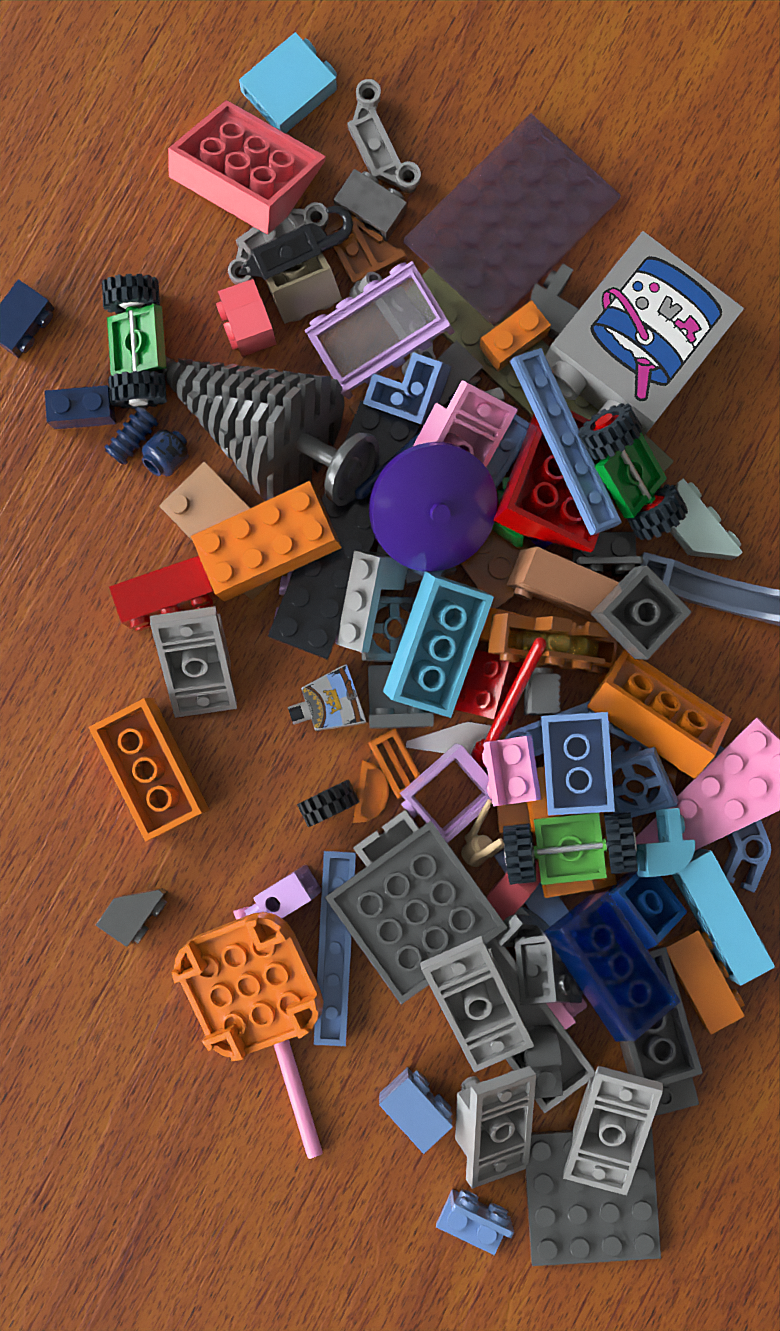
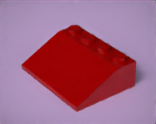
[493,410,612,553]

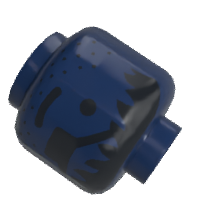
[142,430,189,476]

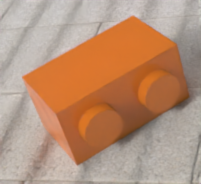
[479,300,551,372]

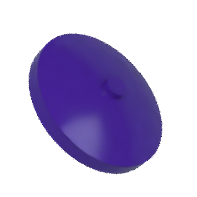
[369,442,497,571]

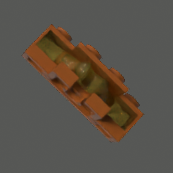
[488,613,617,674]

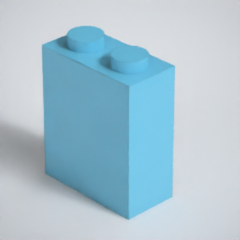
[239,32,337,133]

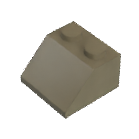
[265,253,342,324]

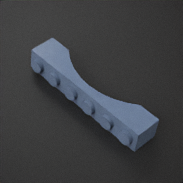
[640,552,780,626]

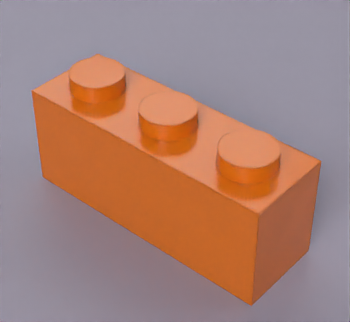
[660,928,745,1035]

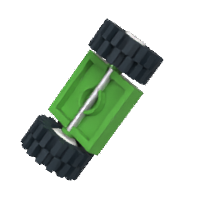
[503,812,638,885]

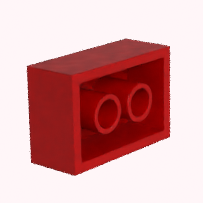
[109,556,219,631]

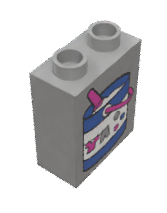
[545,231,744,436]

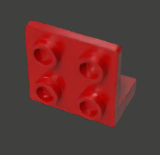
[454,650,523,725]

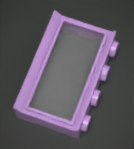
[304,261,455,399]

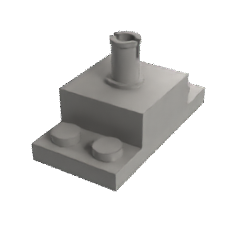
[150,606,237,718]
[420,936,534,1072]
[455,1066,536,1189]
[563,1066,663,1196]

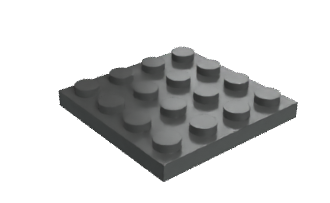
[325,821,508,1005]
[525,1127,661,1266]

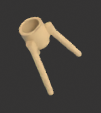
[461,799,504,867]

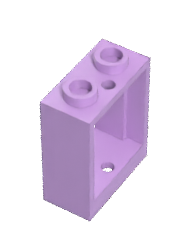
[400,743,491,843]

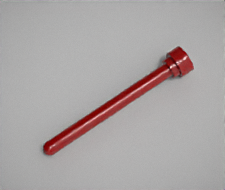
[470,637,547,767]

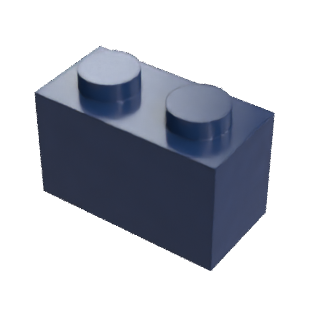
[0,279,55,358]
[45,385,116,429]

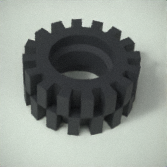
[297,779,360,827]

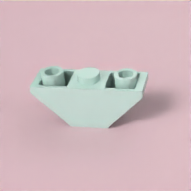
[670,478,743,560]

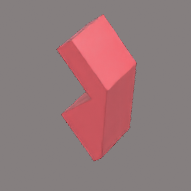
[486,860,541,921]

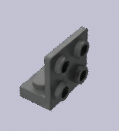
[572,532,643,576]
[368,665,434,729]
[514,935,584,1006]

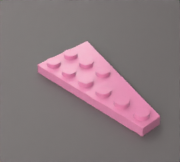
[636,717,780,850]

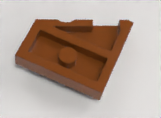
[324,215,406,285]

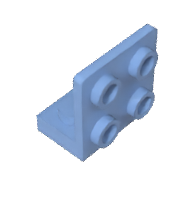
[436,1189,514,1255]

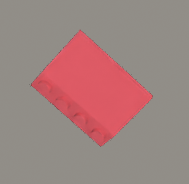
[168,100,326,235]

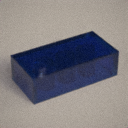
[543,891,681,1042]

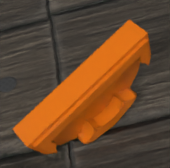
[353,760,389,823]

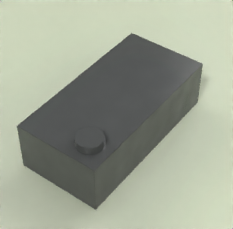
[597,945,703,1086]

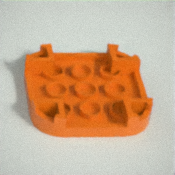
[171,912,324,1061]

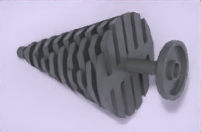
[157,356,379,506]

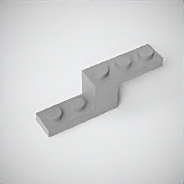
[336,543,408,652]

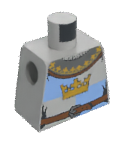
[288,664,366,731]

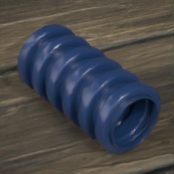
[104,406,159,465]

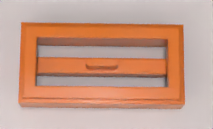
[368,728,420,799]

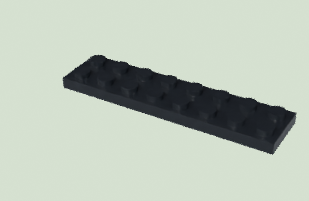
[268,401,420,660]

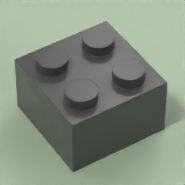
[590,565,692,659]

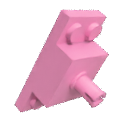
[413,380,518,468]

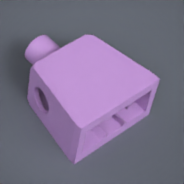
[245,864,322,918]

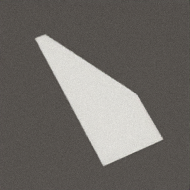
[406,722,491,754]

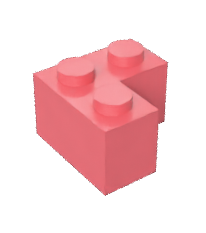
[216,279,277,357]

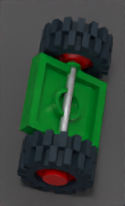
[578,403,688,540]

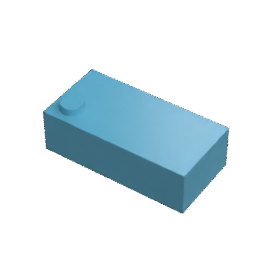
[383,572,494,718]
[672,848,775,986]

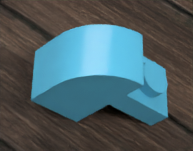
[636,808,695,877]

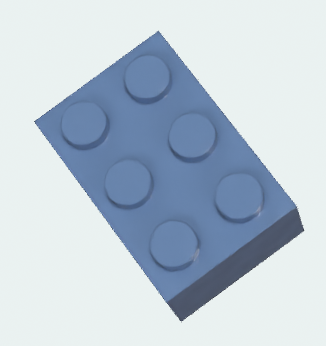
[541,712,615,815]

